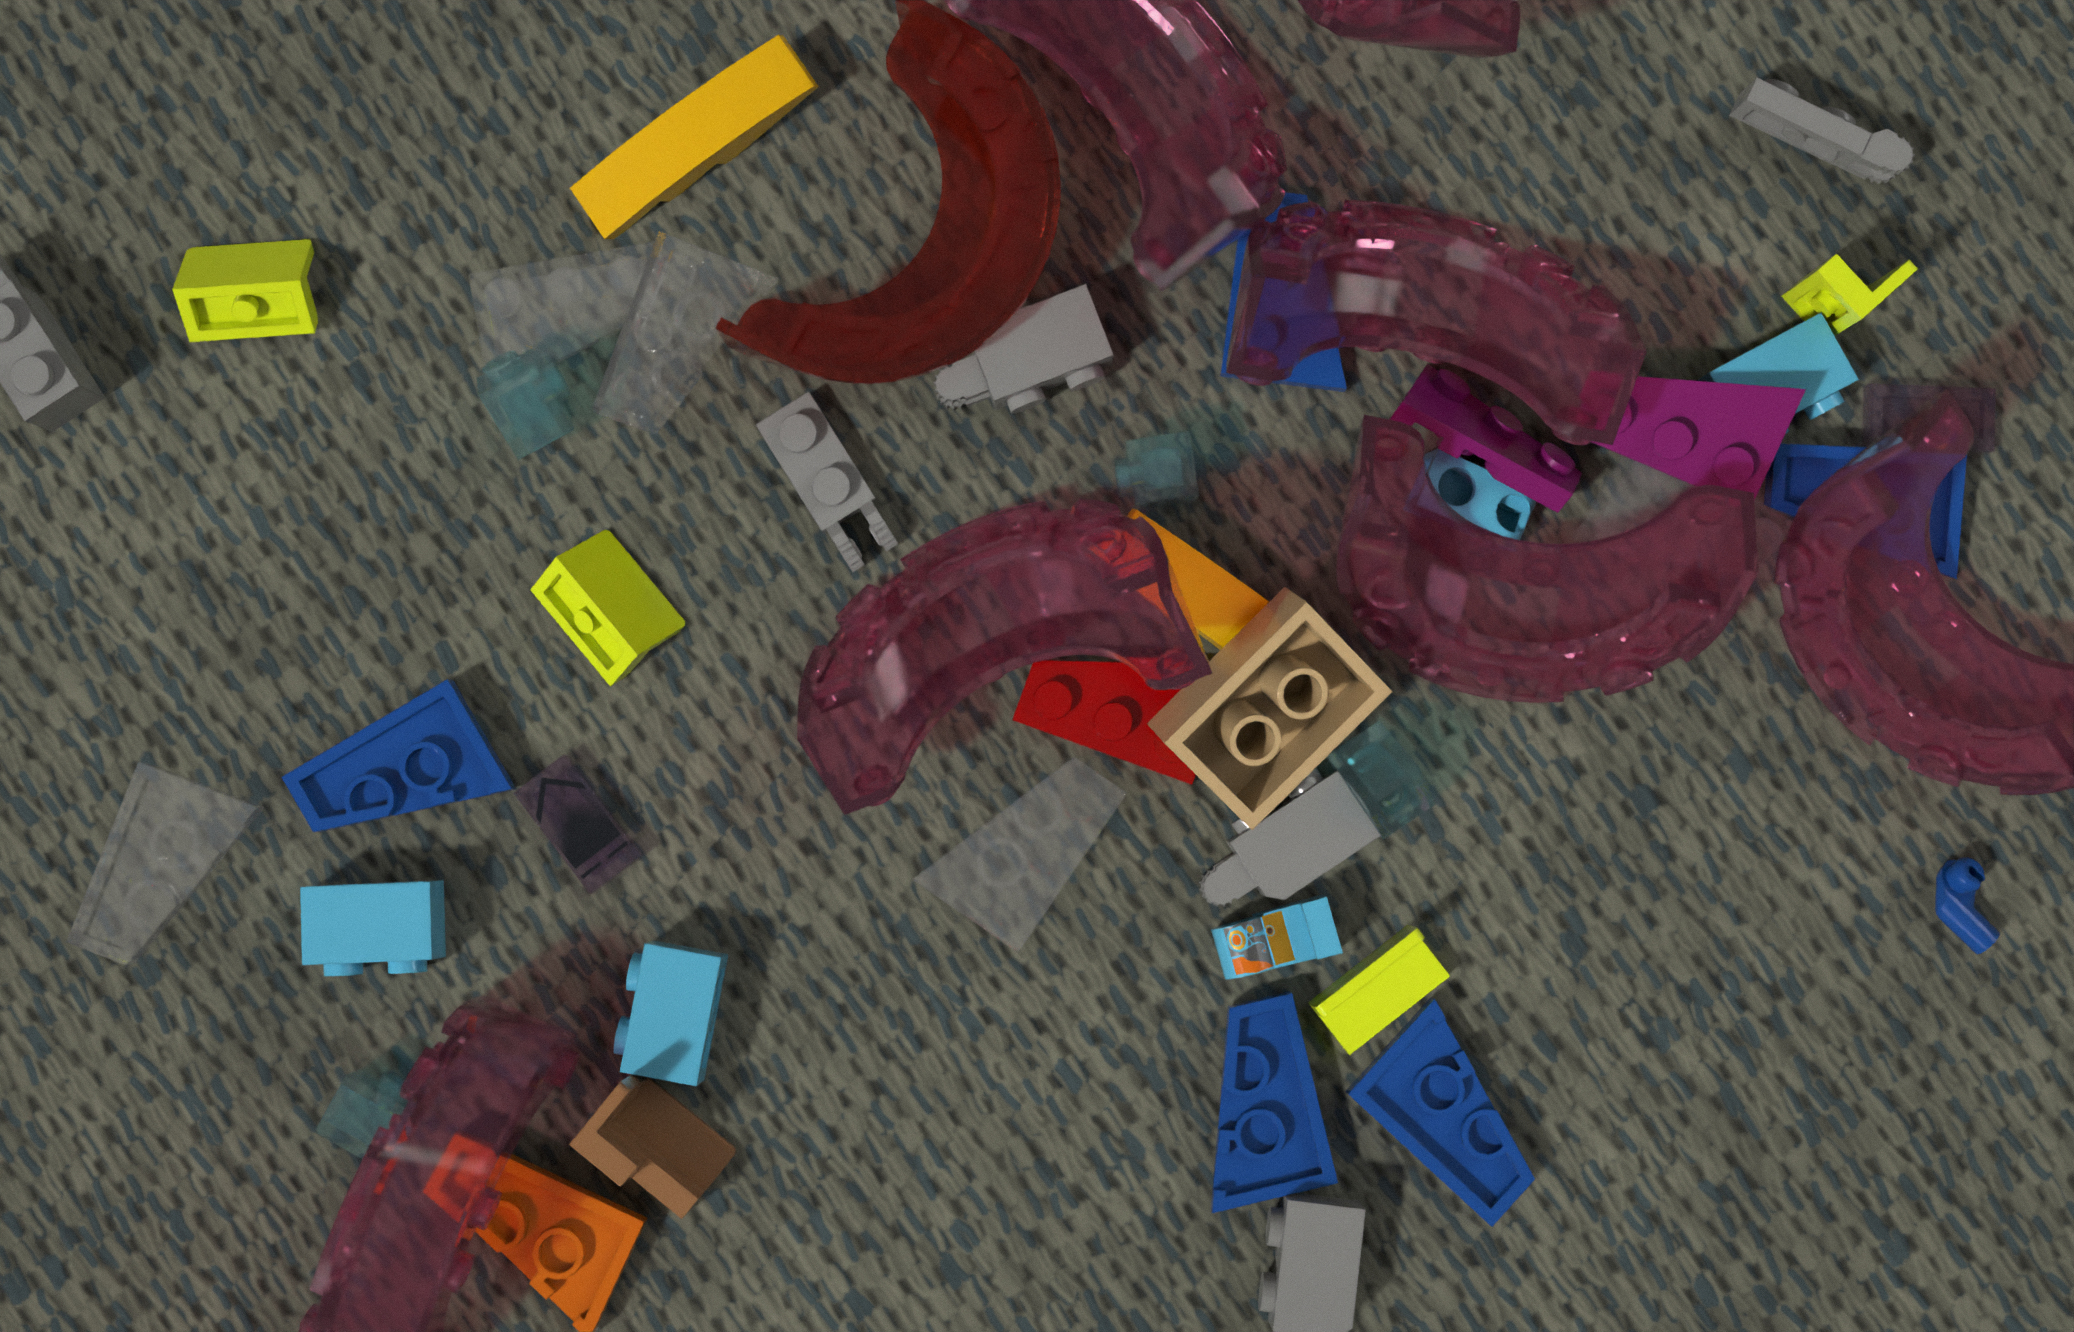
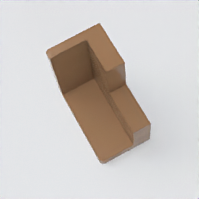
[569,1074,736,1219]

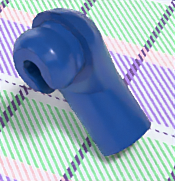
[1935,857,2000,954]

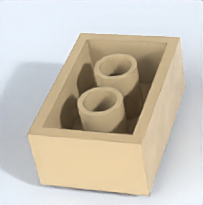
[1147,587,1393,830]

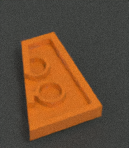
[441,1136,648,1332]

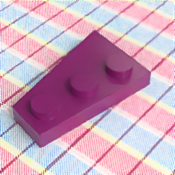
[1388,363,1582,513]
[1569,373,1806,509]

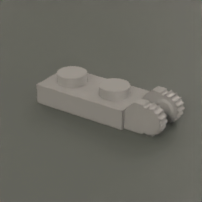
[1729,78,1915,184]
[755,392,898,572]

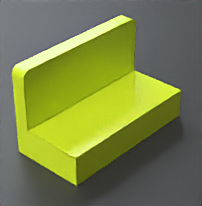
[172,239,318,342]
[1781,254,1918,336]
[530,530,685,687]
[1308,925,1450,1055]

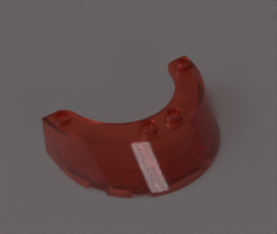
[715,0,1061,384]

